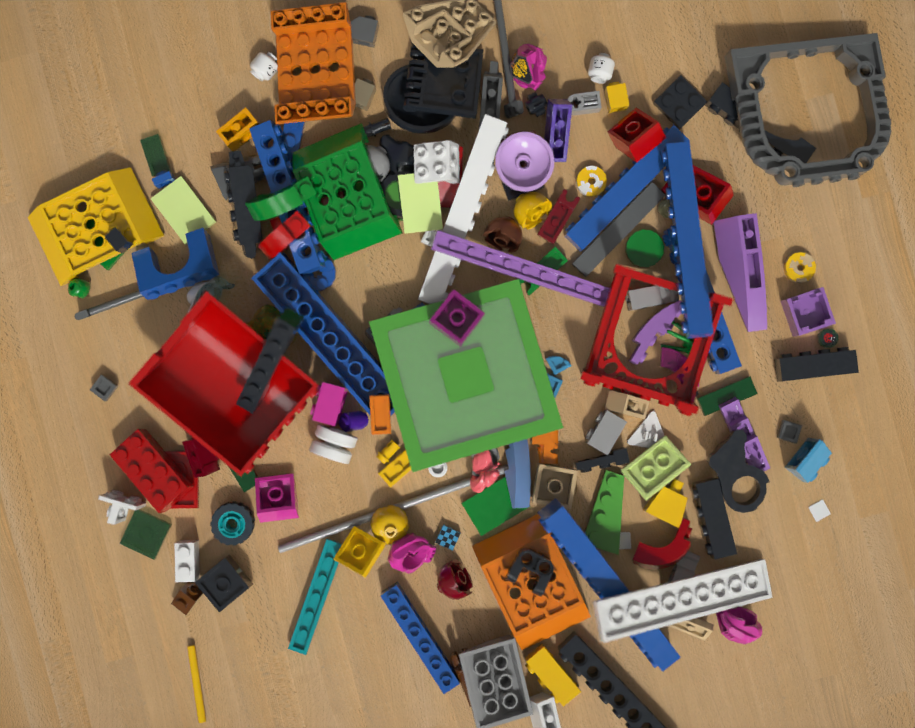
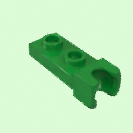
[519,247,568,296]

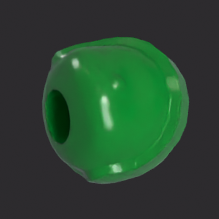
[68,278,91,298]

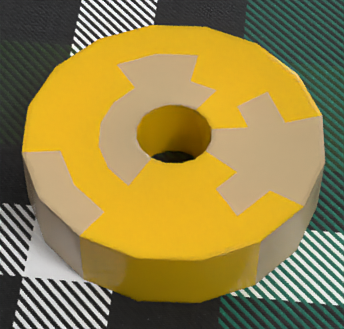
[784,252,816,283]

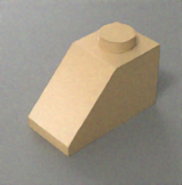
[605,390,650,420]

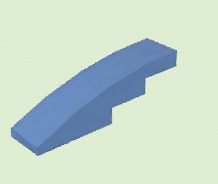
[504,439,531,508]

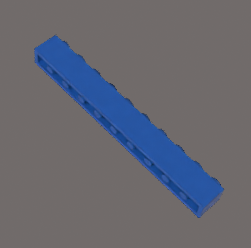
[661,141,714,339]

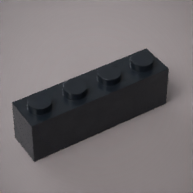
[774,347,859,382]
[691,477,737,559]

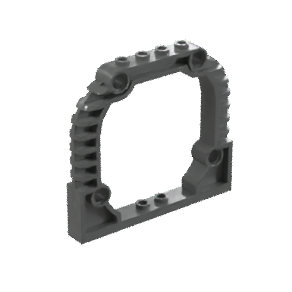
[724,33,892,187]

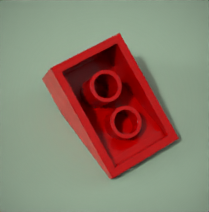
[661,165,734,225]

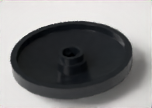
[383,64,455,134]

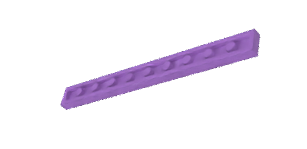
[431,230,610,307]

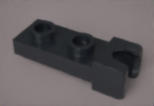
[574,447,630,473]

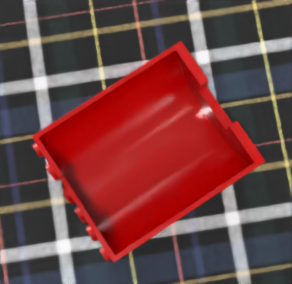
[128,291,319,476]

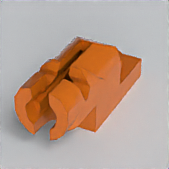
[531,430,559,464]

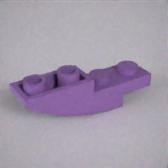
[628,300,682,365]

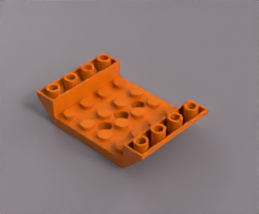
[271,2,356,124]
[472,514,591,650]

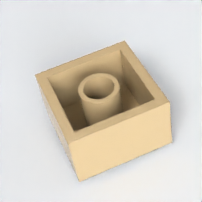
[531,463,578,509]

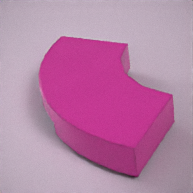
[660,347,699,387]

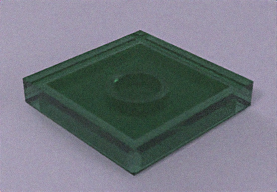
[120,509,172,560]

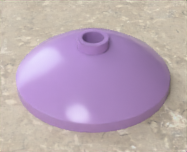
[495,132,554,192]

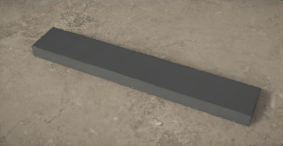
[572,182,666,277]

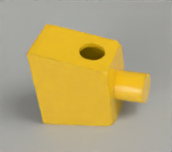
[643,479,688,528]

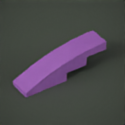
[718,397,770,471]

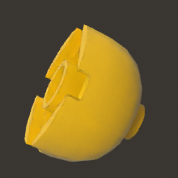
[513,191,552,230]
[371,505,409,545]

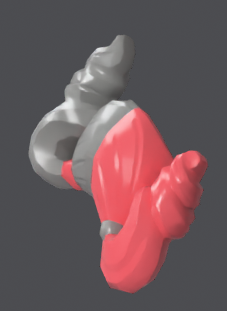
[470,448,500,493]

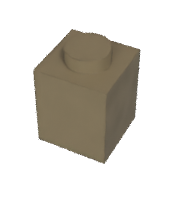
[355,78,376,111]

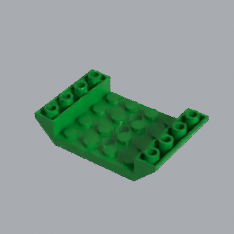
[293,123,403,260]

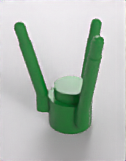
[661,320,694,354]

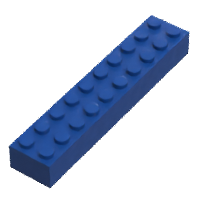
[251,253,395,415]
[537,498,681,672]

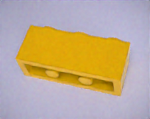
[525,643,581,707]

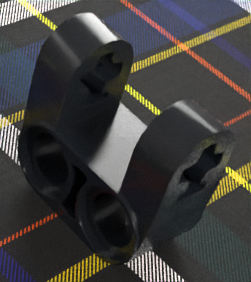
[505,548,554,597]

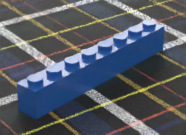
[564,125,690,252]

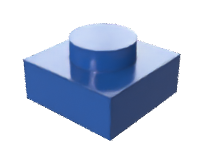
[152,171,176,189]

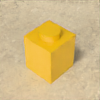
[604,82,630,113]

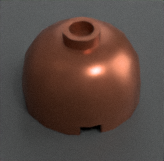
[483,216,522,253]

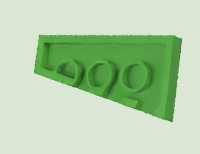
[584,470,624,555]

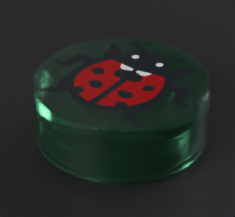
[817,329,839,348]

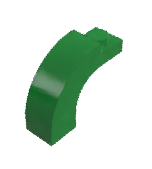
[245,176,316,221]

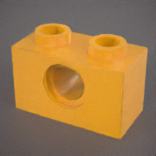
[216,107,259,151]

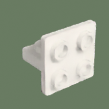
[98,490,146,525]

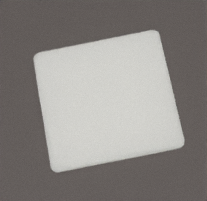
[809,500,831,522]
[619,532,631,549]

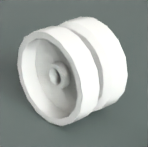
[309,424,358,464]

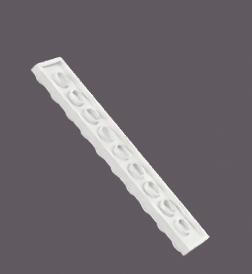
[593,559,773,642]

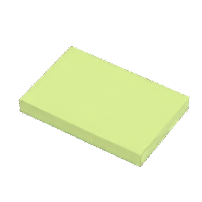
[398,174,443,234]
[151,176,216,245]
[621,435,691,501]

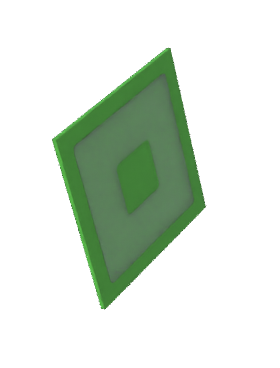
[369,279,563,472]

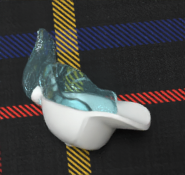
[187,276,235,312]

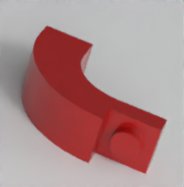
[258,211,311,261]
[632,518,693,569]

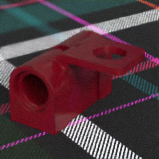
[182,437,220,478]

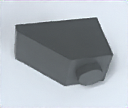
[351,15,379,48]

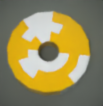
[576,166,607,197]

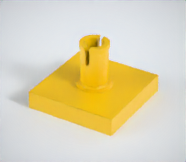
[333,526,386,578]

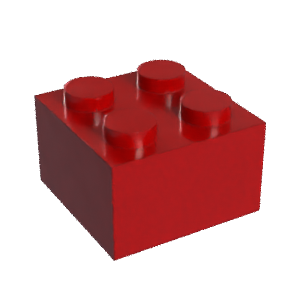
[607,107,666,163]

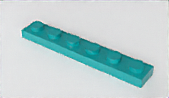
[288,538,343,655]

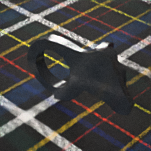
[379,134,414,219]
[707,429,770,513]

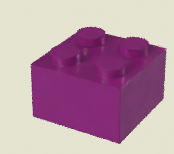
[429,289,485,347]

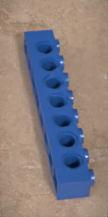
[249,120,326,275]
[663,228,742,374]

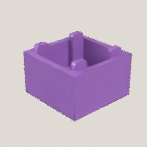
[781,287,836,337]

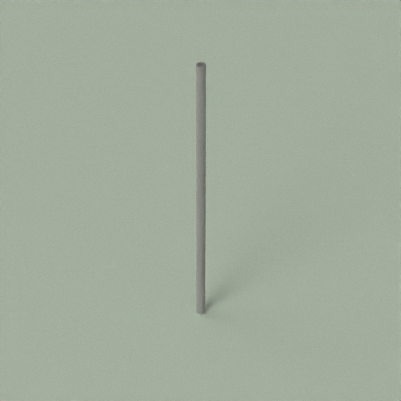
[278,464,509,553]

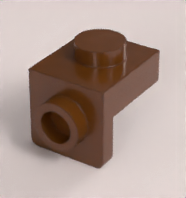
[171,582,203,615]

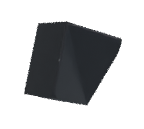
[105,228,133,253]

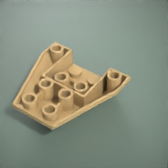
[403,0,497,68]

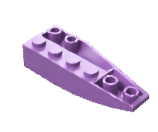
[713,213,767,332]

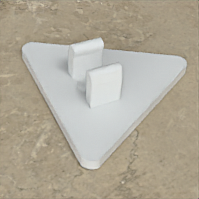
[627,411,664,448]

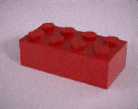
[109,429,194,513]

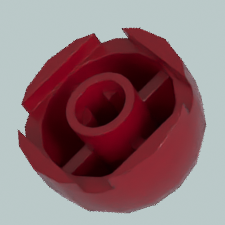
[437,559,473,600]

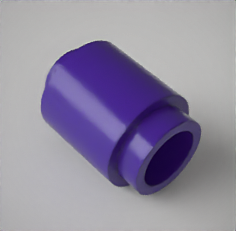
[339,411,368,432]

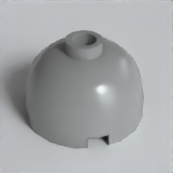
[366,145,390,183]

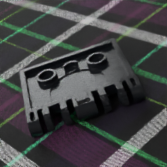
[403,43,484,119]

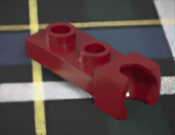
[537,189,580,245]

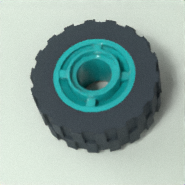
[210,501,255,546]

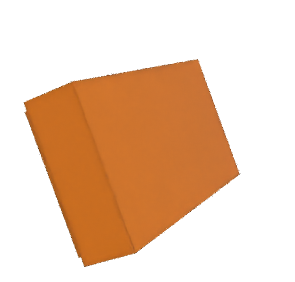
[369,394,392,435]

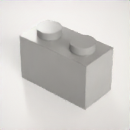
[585,410,627,455]

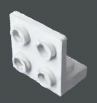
[414,140,460,184]

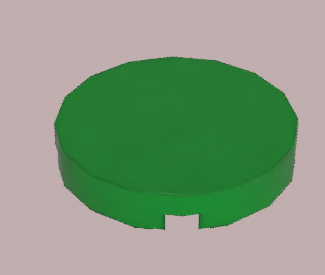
[625,229,664,268]

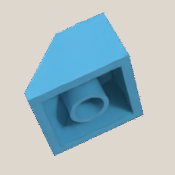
[785,438,832,483]

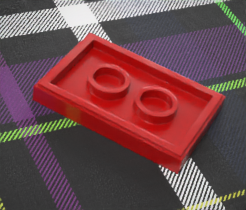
[165,451,199,509]

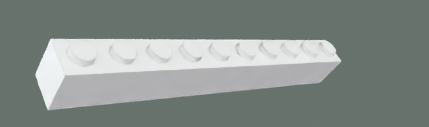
[418,114,509,304]

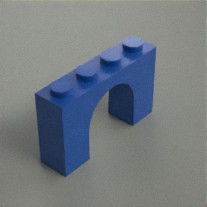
[131,228,220,300]

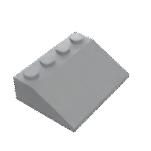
[459,635,533,728]

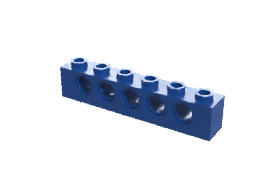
[380,581,460,694]

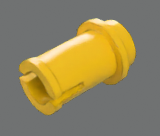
[376,439,400,464]

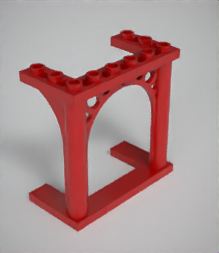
[581,264,734,416]

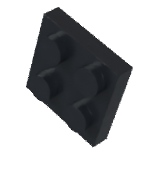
[653,75,708,130]

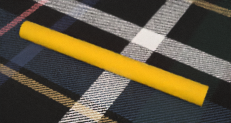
[187,645,206,723]

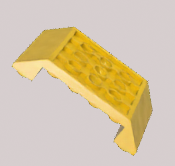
[27,167,164,286]

